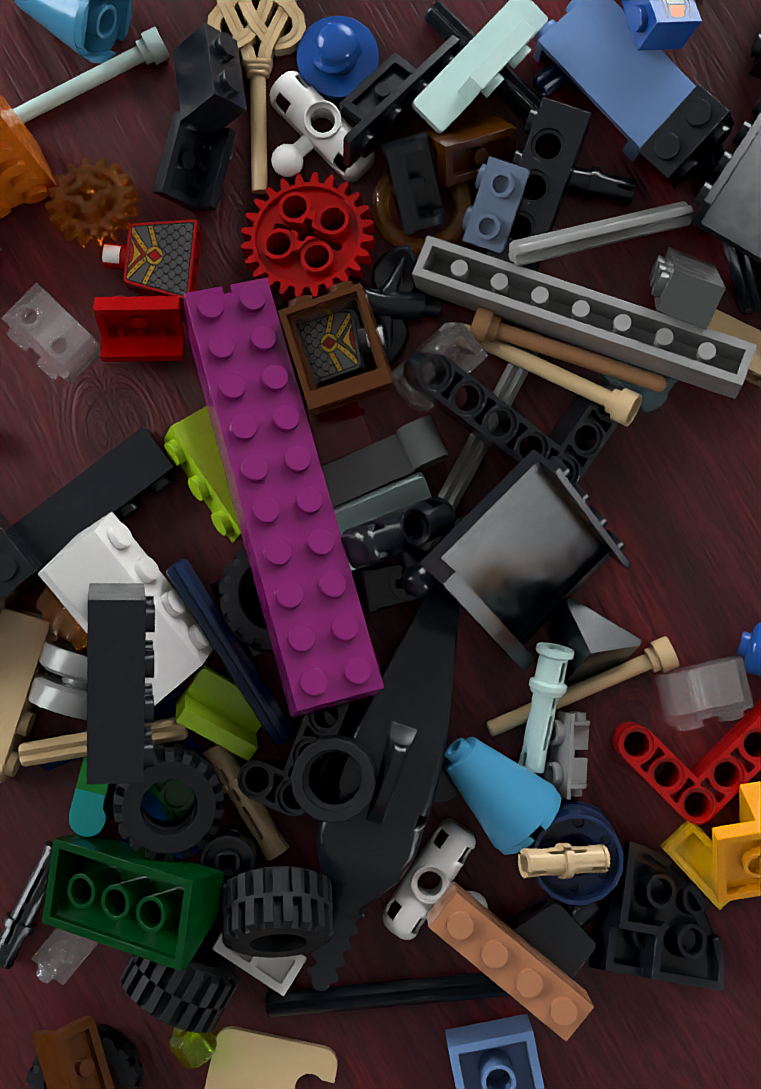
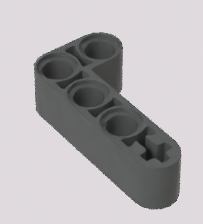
[321,415,449,508]

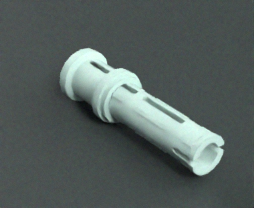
[518,642,575,773]

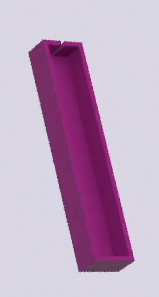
[182,278,384,717]

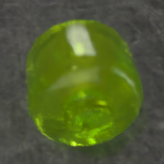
[169,1028,217,1069]

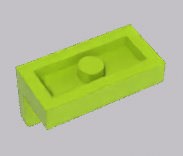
[176,666,262,761]

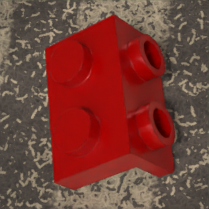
[93,295,186,362]

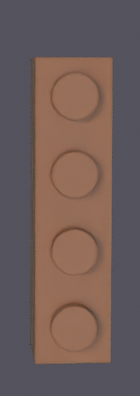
[426,881,594,1041]

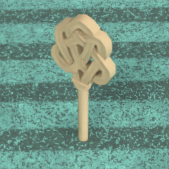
[207,0,306,194]

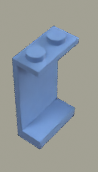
[533,0,696,162]

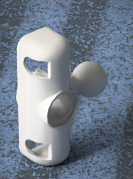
[270,71,375,183]
[382,818,488,940]

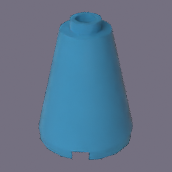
[14,0,132,64]
[444,737,562,855]

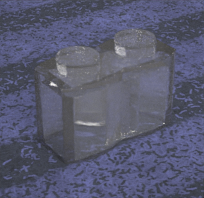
[654,656,754,731]

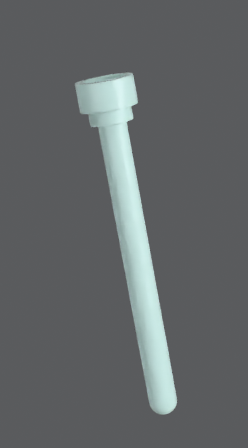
[13,26,171,124]

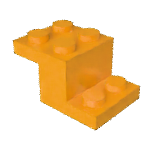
[712,781,761,903]

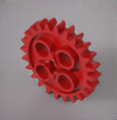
[240,172,376,303]

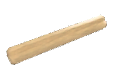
[18,717,188,767]

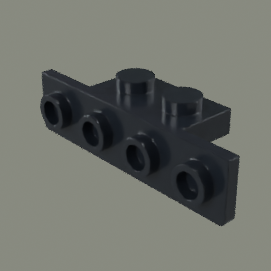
[340,35,460,168]

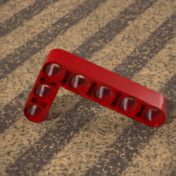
[611,699,761,825]

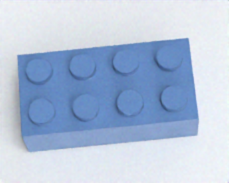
[445,1014,545,1089]

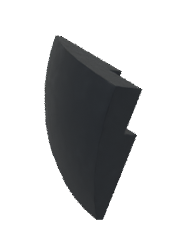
[588,841,725,991]

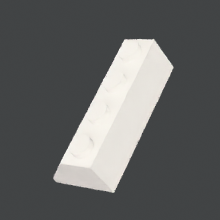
[38,512,213,706]

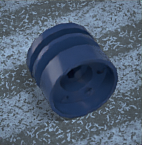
[529,800,623,905]

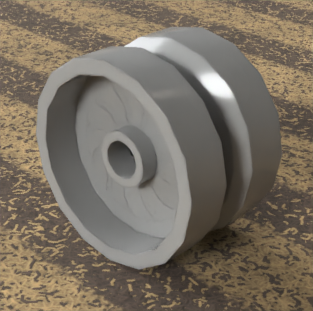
[28,640,87,720]

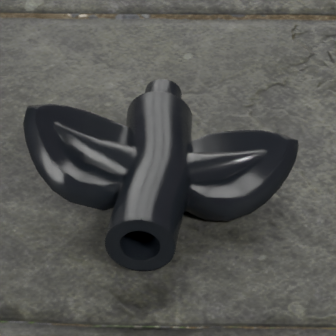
[349,245,442,364]

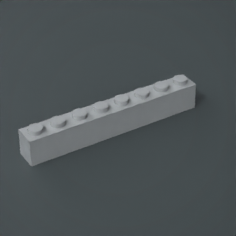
[412,235,757,399]

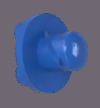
[297,16,379,100]

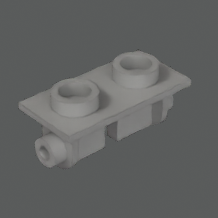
[543,710,590,799]

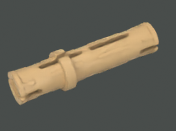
[202,744,290,861]

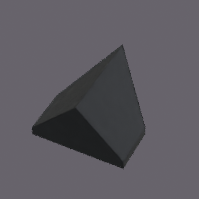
[549,597,641,687]

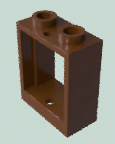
[278,281,396,415]

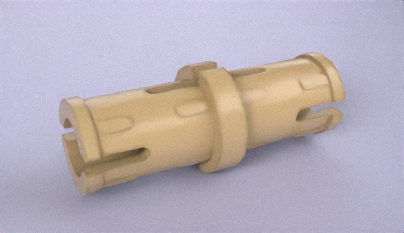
[518,843,610,879]

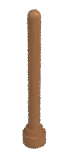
[468,306,667,392]

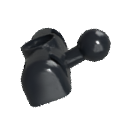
[341,497,456,597]

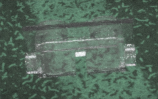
[31,928,98,985]

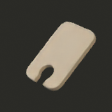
[205,1026,338,1089]

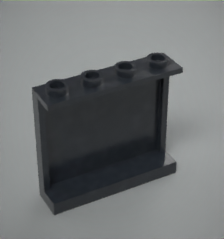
[420,449,631,672]

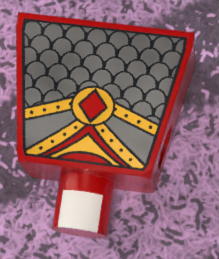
[102,219,203,306]

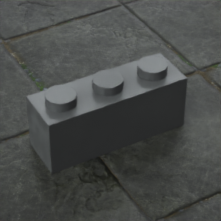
[648,247,726,330]

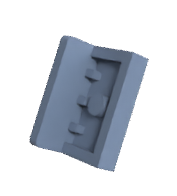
[462,156,530,253]

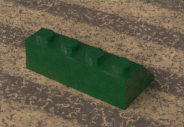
[42,833,224,971]

